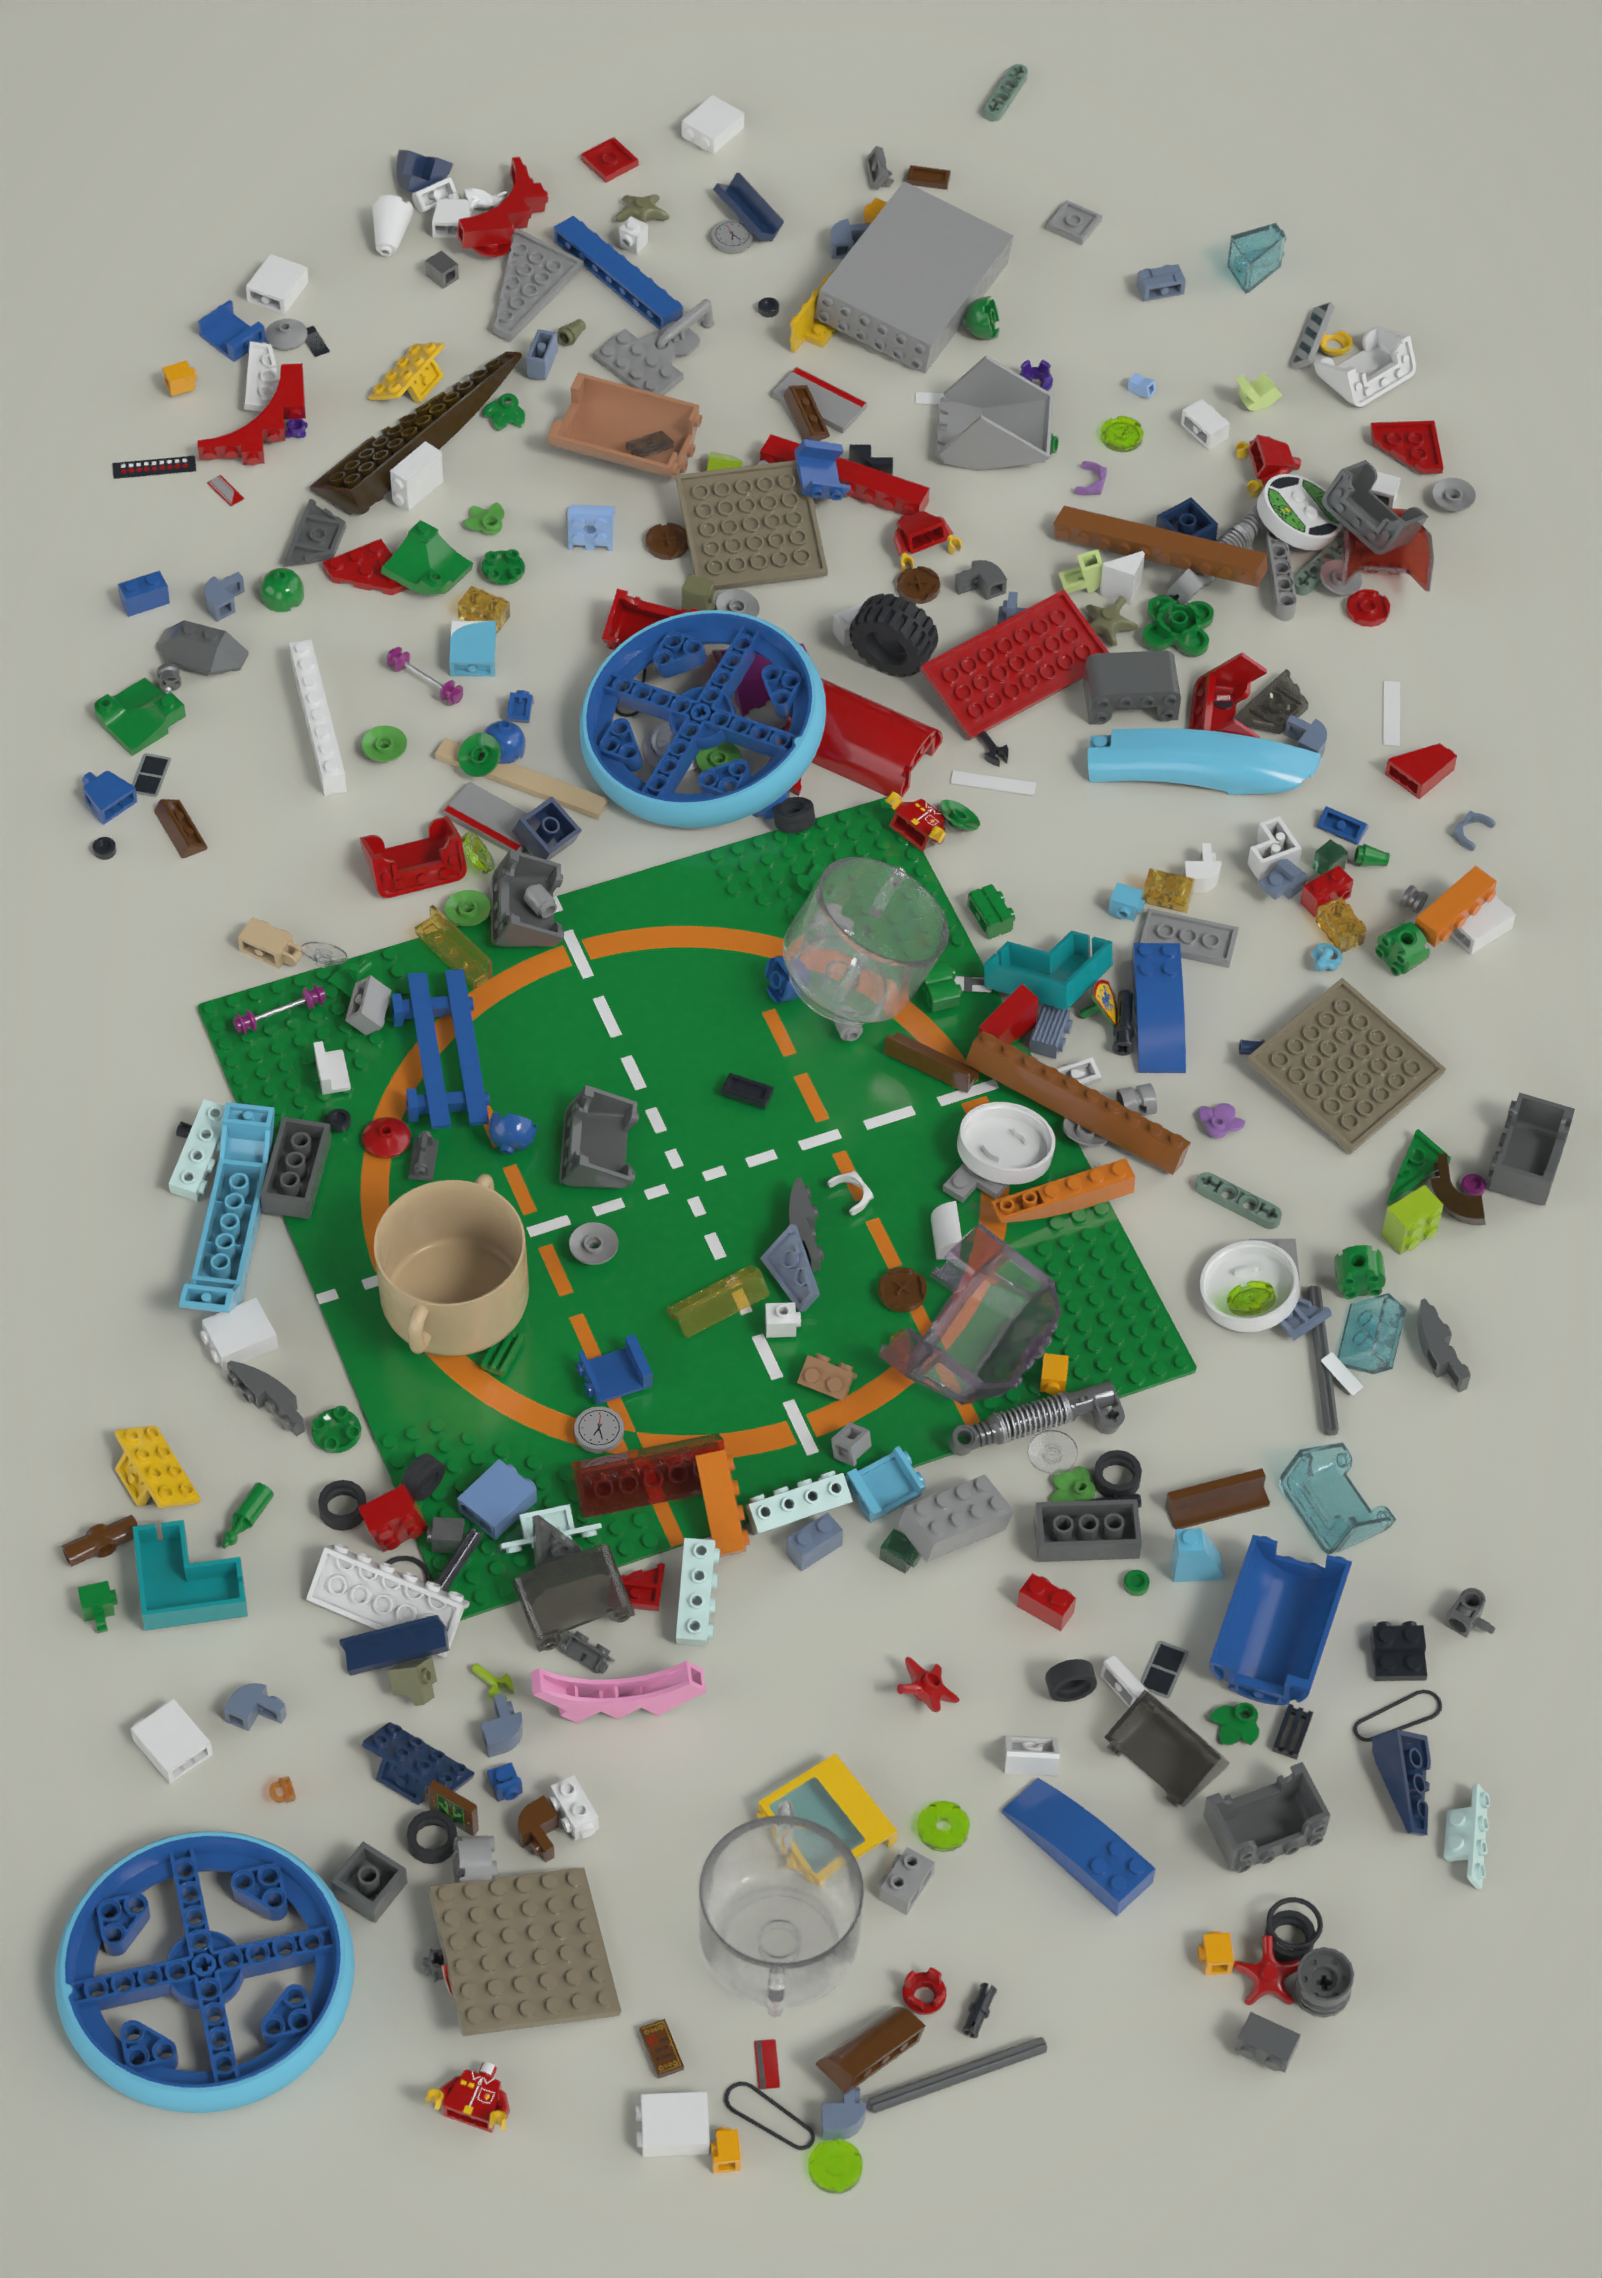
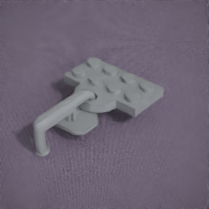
[594,299,714,395]

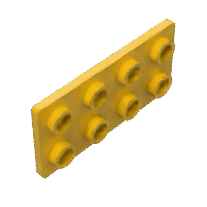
[789,270,837,353]
[368,342,445,403]
[114,1426,201,1508]

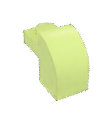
[1236,372,1283,411]
[1059,549,1103,594]

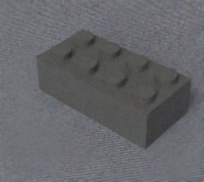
[260,1117,332,1219]
[1034,1499,1142,1562]

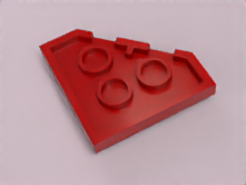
[1370,420,1444,474]
[322,539,409,596]

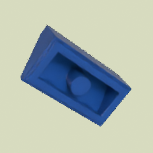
[1316,806,1369,845]

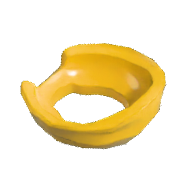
[1319,330,1353,357]

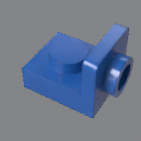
[507,690,534,723]
[487,1762,523,1802]

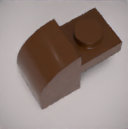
[518,1795,558,1863]

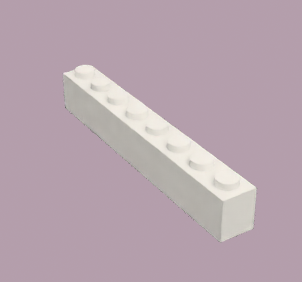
[289,639,347,796]

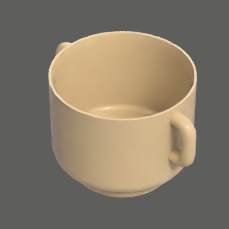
[374,1174,529,1356]

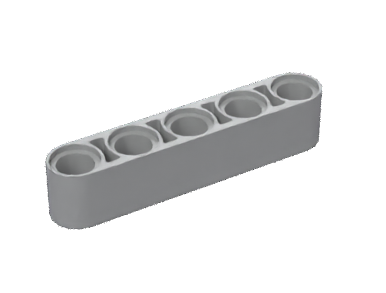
[1265,529,1297,621]

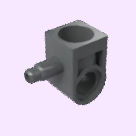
[1445,1588,1496,1638]

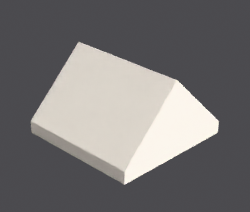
[1100,551,1145,605]
[1005,1736,1060,1776]

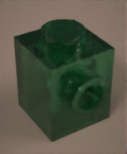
[1312,839,1348,875]
[879,1528,921,1574]

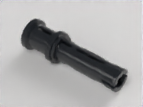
[1112,990,1134,1056]

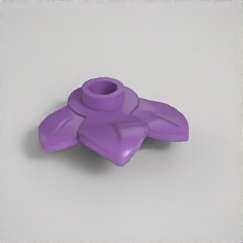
[1199,1103,1245,1138]

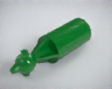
[222,1482,274,1549]

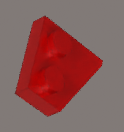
[608,1563,665,1611]

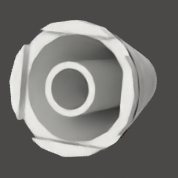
[372,195,414,256]

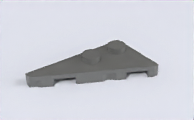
[532,1515,584,1570]

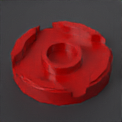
[1346,589,1390,627]

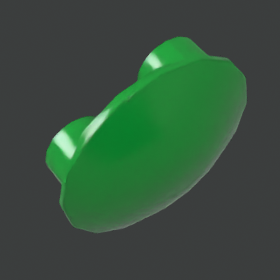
[482,549,525,585]
[312,1406,362,1453]

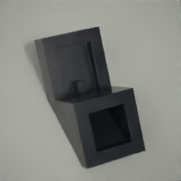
[849,444,893,475]

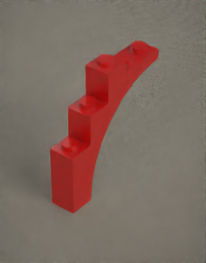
[456,157,549,249]
[197,363,306,465]

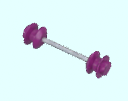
[387,647,463,705]
[233,984,326,1036]

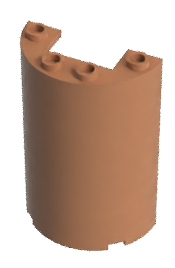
[547,372,702,479]

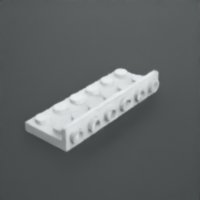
[306,1543,470,1658]

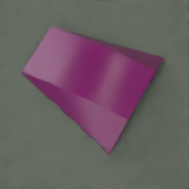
[712,644,809,717]

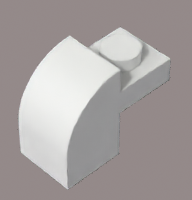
[1183,843,1222,893]

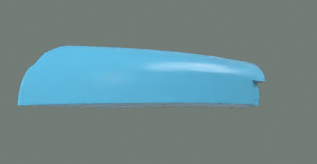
[1088,728,1321,795]

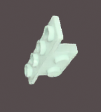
[499,1504,602,1554]
[1444,1784,1490,1889]

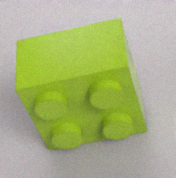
[1381,1185,1444,1255]

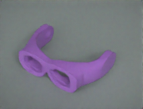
[1074,461,1107,495]

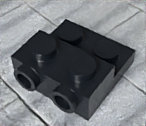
[1370,1621,1428,1681]

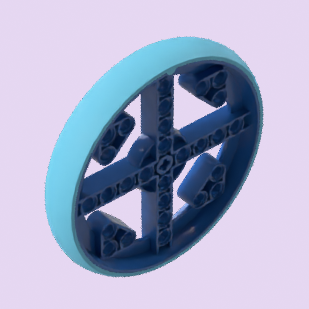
[579,610,826,828]
[55,1831,355,2113]

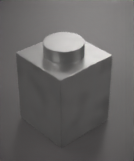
[426,250,459,289]
[427,1517,465,1553]

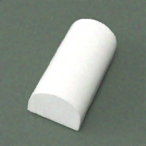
[412,177,458,212]
[1057,1057,1102,1086]
[1100,1656,1151,1712]

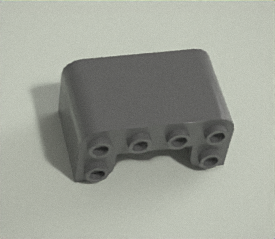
[1322,460,1429,555]
[1083,650,1181,724]
[1486,1092,1575,1205]
[1203,1762,1330,1873]

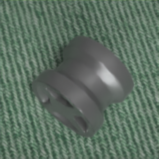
[157,663,182,692]
[1400,885,1428,914]

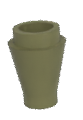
[557,319,586,346]

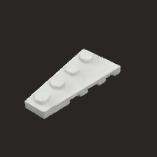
[244,342,280,412]

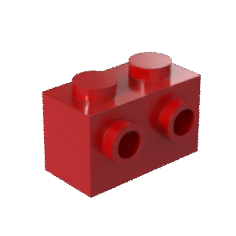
[1300,865,1354,918]
[1017,1573,1076,1631]

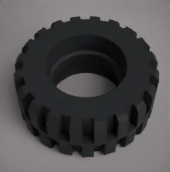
[849,593,938,677]

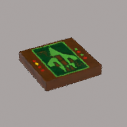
[428,1780,479,1836]

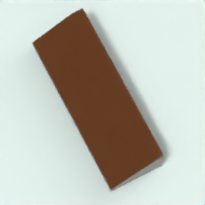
[784,385,830,441]
[154,799,208,858]

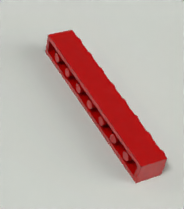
[760,434,930,516]

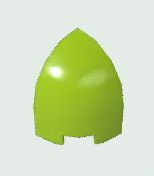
[707,452,743,471]

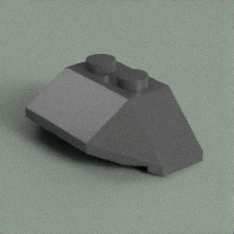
[157,620,249,675]

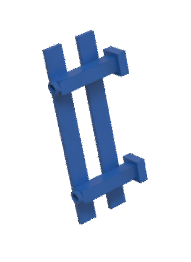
[391,969,490,1129]

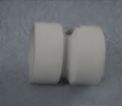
[1116,1083,1157,1116]

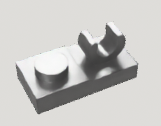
[865,146,894,190]

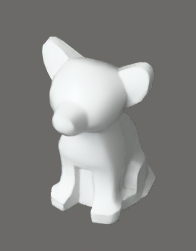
[463,188,508,213]

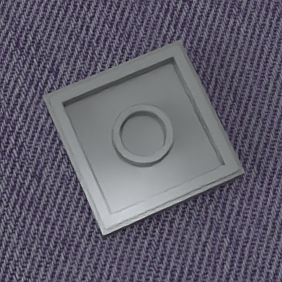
[1046,200,1102,245]

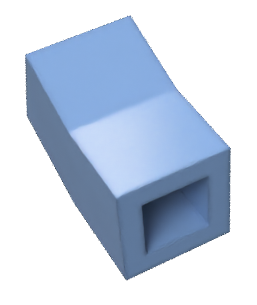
[1127,373,1156,398]

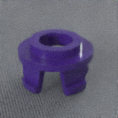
[1019,360,1053,391]

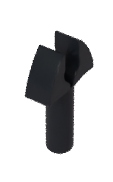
[978,731,1009,767]

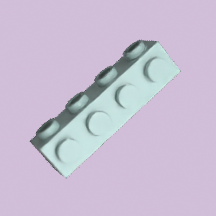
[169,1099,225,1202]
[744,1471,853,1535]
[676,1538,720,1647]

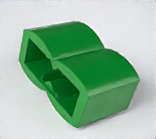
[918,960,963,1012]

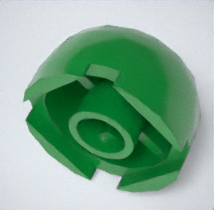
[963,296,1000,339]
[260,568,304,612]

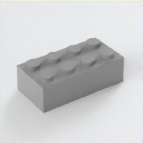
[898,1474,1014,1562]

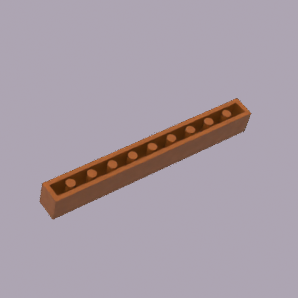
[1054,505,1268,587]
[965,1031,1191,1175]

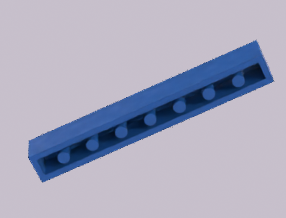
[554,216,683,330]

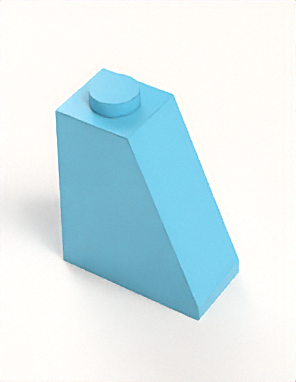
[1171,1528,1225,1582]

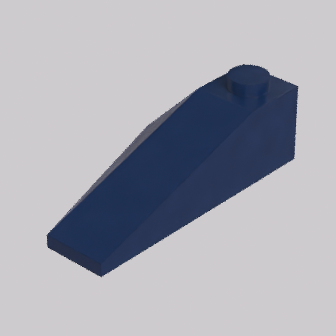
[1371,1729,1431,1836]

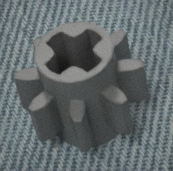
[422,1948,445,1983]

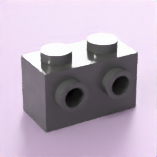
[1235,2012,1301,2073]

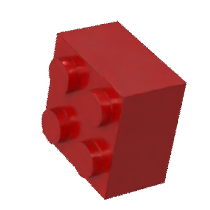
[358,1484,428,1552]

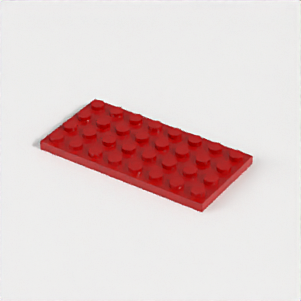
[919,589,1109,741]

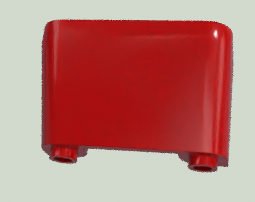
[602,588,701,650]
[359,816,467,898]

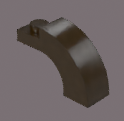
[1430,1153,1486,1225]

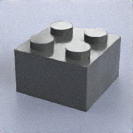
[331,1841,408,1923]

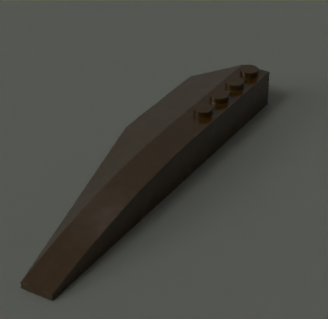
[309,351,522,515]

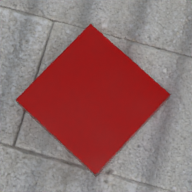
[581,137,639,183]

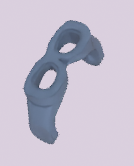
[1452,811,1496,851]

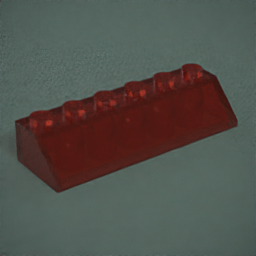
[571,1433,725,1518]

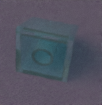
[1227,223,1286,294]

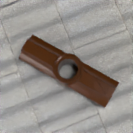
[61,1515,138,1567]

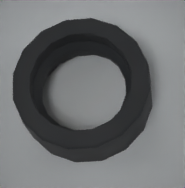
[1093,1450,1142,1497]
[318,1480,367,1531]
[1045,1659,1097,1702]
[407,1810,458,1864]
[1264,1910,1316,1963]

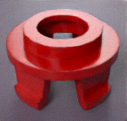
[902,1967,947,2015]

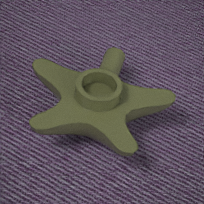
[615,194,669,223]
[1086,596,1138,646]

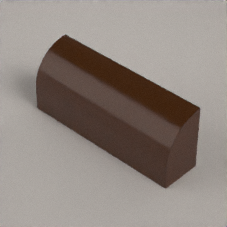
[815,2007,926,2094]

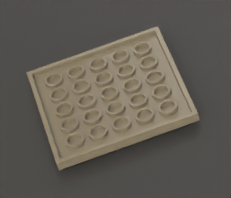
[675,460,828,590]
[1246,978,1446,1155]
[428,1868,621,2036]

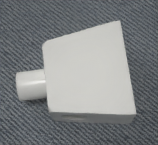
[432,194,471,238]

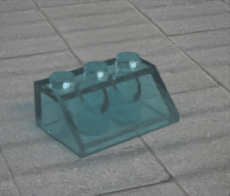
[1337,1293,1406,1374]

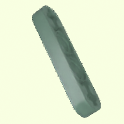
[984,64,1028,122]
[1294,537,1352,596]
[1196,1172,1282,1229]

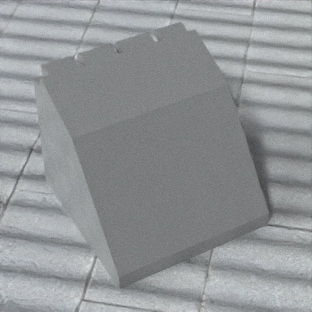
[936,356,1054,471]

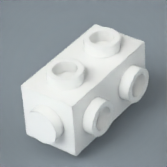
[549,1775,599,1840]

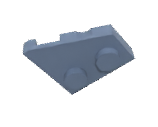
[1278,1298,1332,1341]

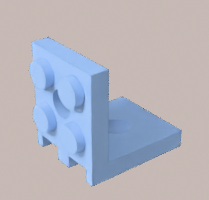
[568,505,615,551]

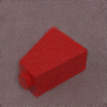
[1385,743,1457,799]
[978,984,1039,1045]

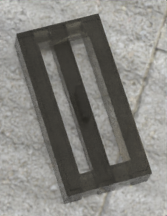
[626,430,674,458]

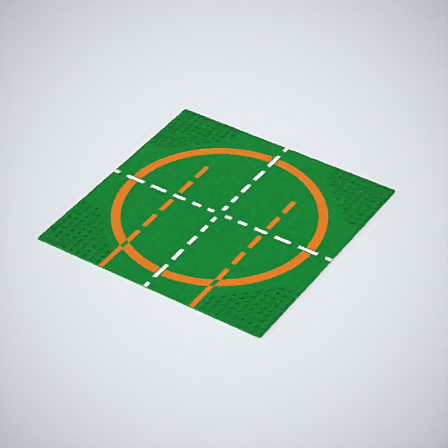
[198,796,1197,1621]

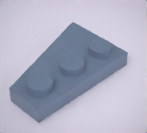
[760,1224,820,1312]

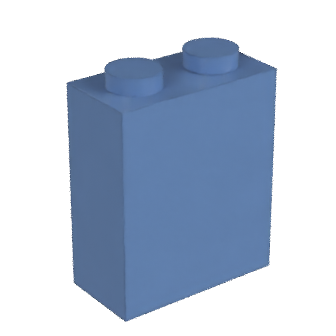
[457,1459,537,1540]

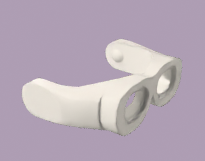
[827,1170,874,1215]

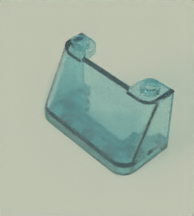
[1279,1442,1396,1554]

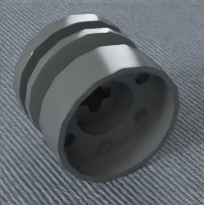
[1294,1947,1354,2018]

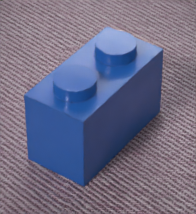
[118,570,170,617]

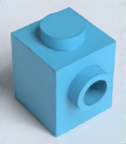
[1108,883,1146,922]

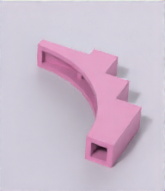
[531,1661,706,1723]

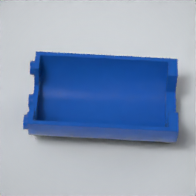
[1209,1535,1352,1705]

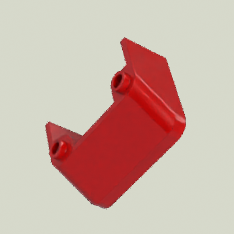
[1189,652,1267,738]

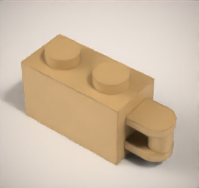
[238,917,305,969]

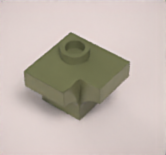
[388,1656,437,1706]

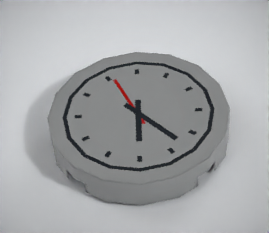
[711,219,753,254]
[574,1406,624,1454]

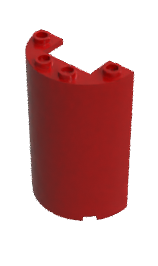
[781,678,943,798]

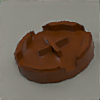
[646,523,689,560]
[897,566,941,604]
[878,1267,927,1313]

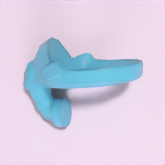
[1311,943,1343,971]

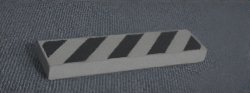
[1291,302,1334,370]

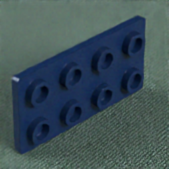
[362,1722,475,1805]

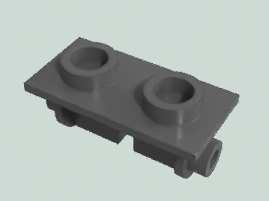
[409,1131,439,1181]
[560,1630,615,1674]

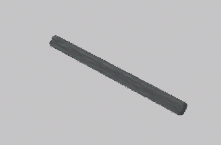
[1307,1286,1339,1436]
[868,2037,1047,2113]

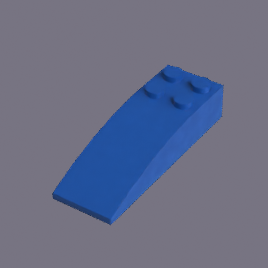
[1131,943,1186,1073]
[1001,1778,1156,1916]

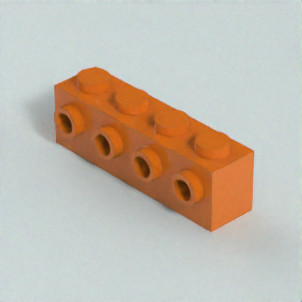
[1415,866,1497,947]
[695,1450,750,1557]

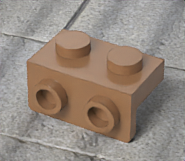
[797,1353,857,1401]

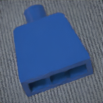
[82,771,137,825]

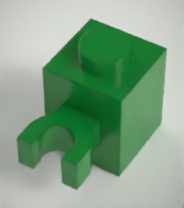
[77,1581,118,1633]

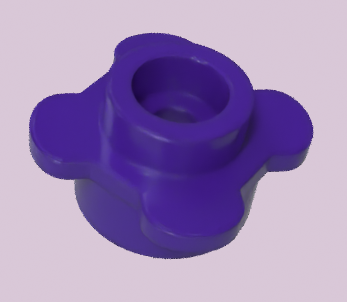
[285,419,308,438]

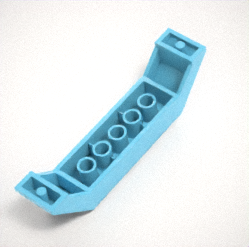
[179,1102,275,1313]

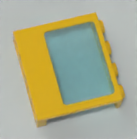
[757,1753,898,1892]

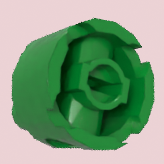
[1375,920,1430,976]
[1334,1245,1386,1299]

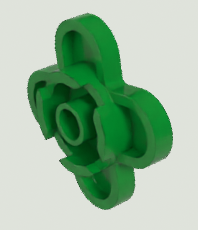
[1142,595,1214,657]

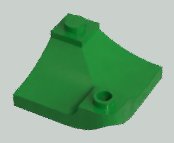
[381,520,473,595]
[94,677,186,756]

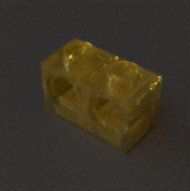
[458,586,510,634]
[1142,868,1194,913]
[1315,897,1366,953]

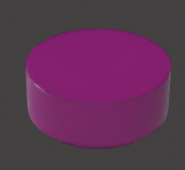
[1461,1174,1486,1196]

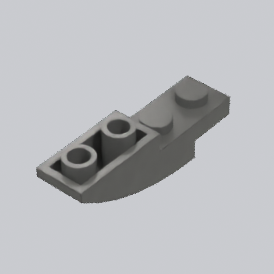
[788,1177,824,1272]
[1417,1298,1471,1392]
[227,1361,305,1436]

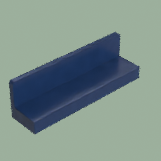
[713,172,784,242]
[339,1615,449,1676]

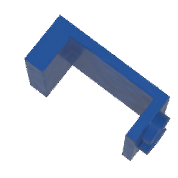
[198,300,266,362]
[794,439,851,501]
[576,1334,653,1405]

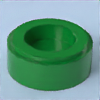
[1123,1570,1150,1596]

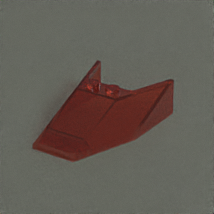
[1341,508,1434,592]

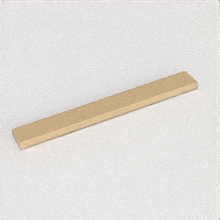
[435,738,608,820]

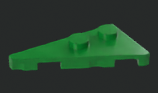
[1386,1129,1451,1206]

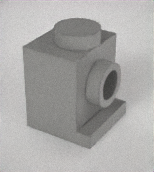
[831,1422,872,1466]

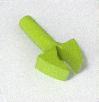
[471,1663,514,1701]

